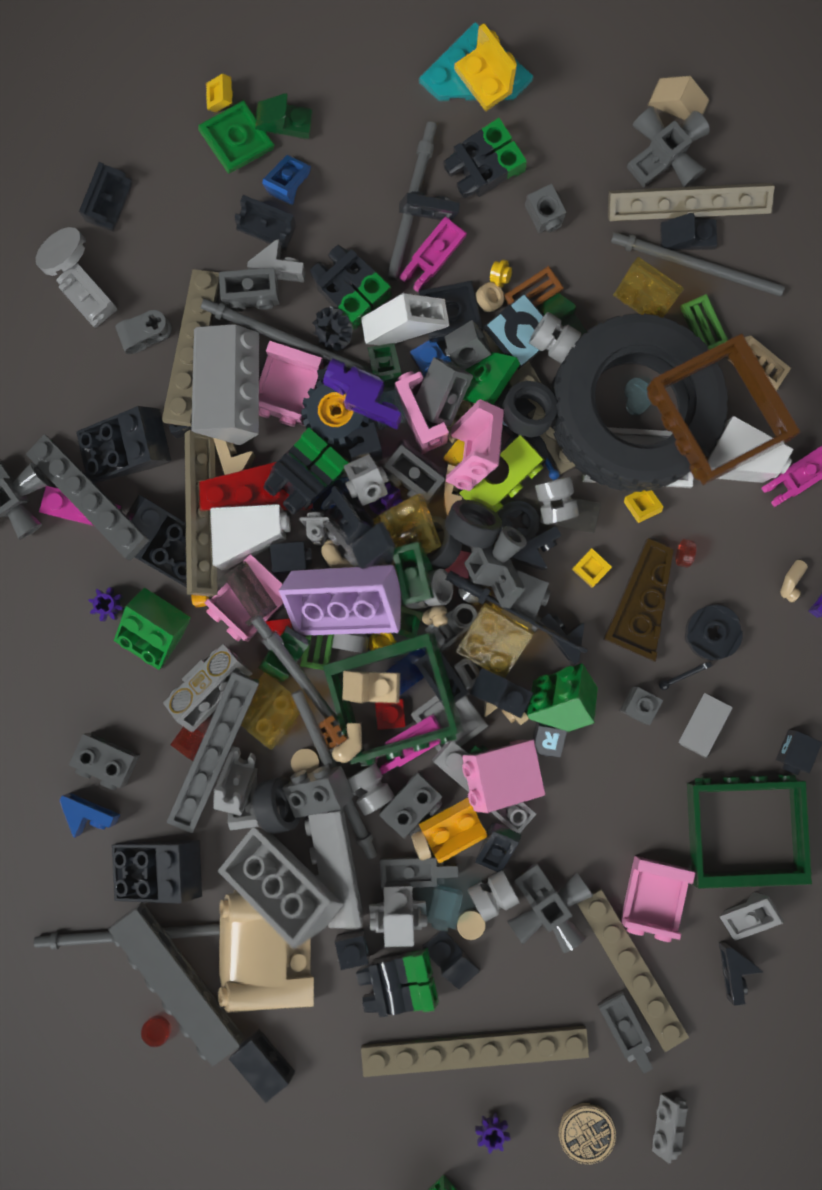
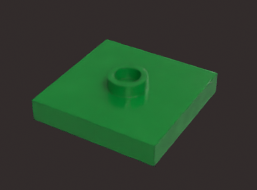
[198,101,274,174]
[455,352,520,405]

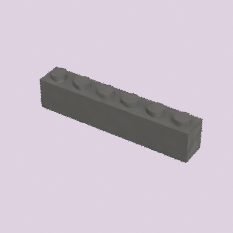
[109,902,244,1067]

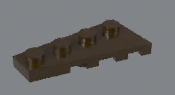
[603,538,674,662]

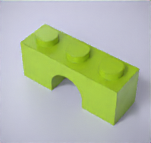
[459,435,545,513]

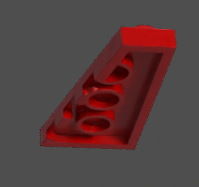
[199,462,313,511]

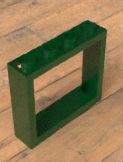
[323,633,464,767]
[687,774,812,889]

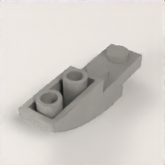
[432,741,536,833]

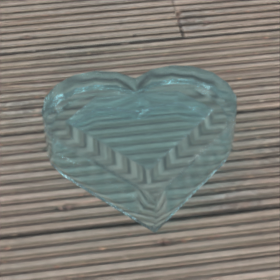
[625,378,651,415]

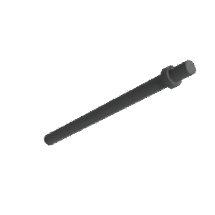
[610,232,785,297]
[201,298,372,374]
[291,689,377,859]
[34,923,220,950]

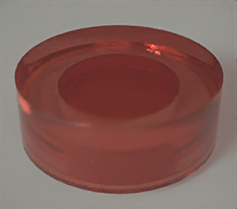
[676,539,696,568]
[141,1016,171,1047]

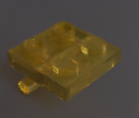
[613,257,684,318]
[373,494,442,570]
[456,603,534,678]
[241,672,300,750]

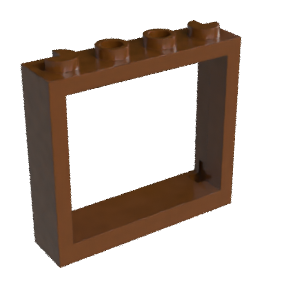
[647,334,800,486]

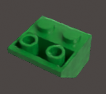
[114,587,191,670]
[527,663,598,732]

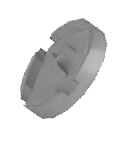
[36,227,86,276]

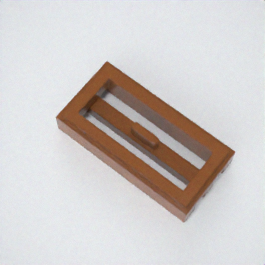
[504,266,564,307]
[318,715,347,750]

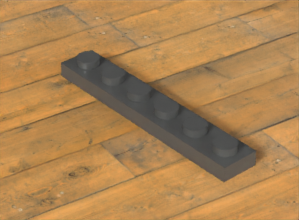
[26,434,150,561]
[166,670,259,833]

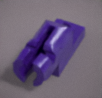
[323,358,401,429]

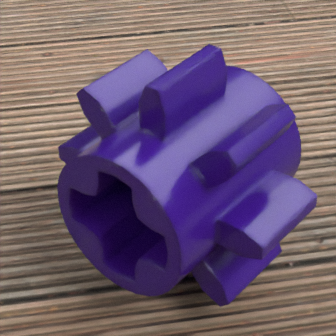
[369,482,404,518]
[88,587,125,622]
[475,1113,511,1154]

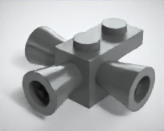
[627,106,710,188]
[0,459,49,540]
[458,526,527,608]
[507,863,593,953]

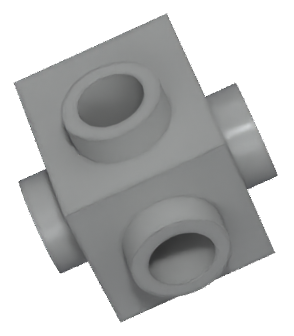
[344,454,388,506]

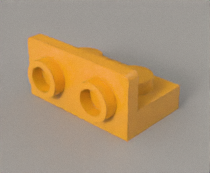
[419,798,488,863]

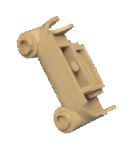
[219,890,314,1012]

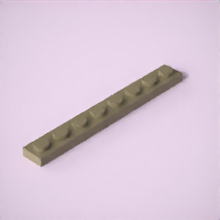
[361,1026,589,1077]

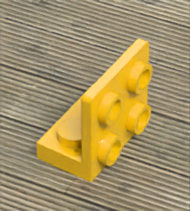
[454,23,517,111]

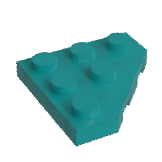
[419,22,533,101]

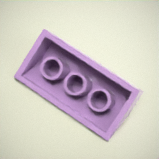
[279,565,401,635]

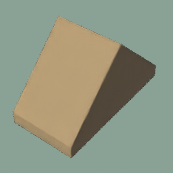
[648,76,709,120]

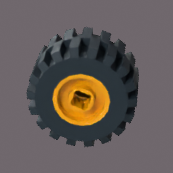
[301,380,374,452]

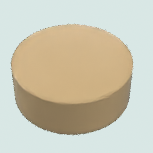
[476,282,504,312]
[291,748,320,773]
[411,831,431,861]
[457,909,485,940]

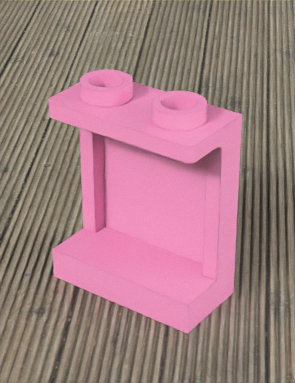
[259,341,324,427]
[395,371,449,454]
[446,399,504,491]
[204,554,284,642]
[462,740,545,813]
[620,856,695,942]

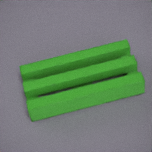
[680,294,728,350]
[300,634,334,670]

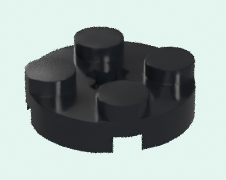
[685,605,743,660]

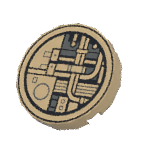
[558,1103,616,1164]

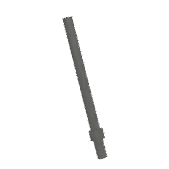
[387,121,437,280]
[251,614,343,737]

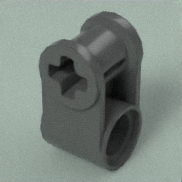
[115,310,172,354]
[425,604,477,652]

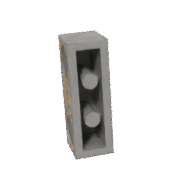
[163,644,252,732]

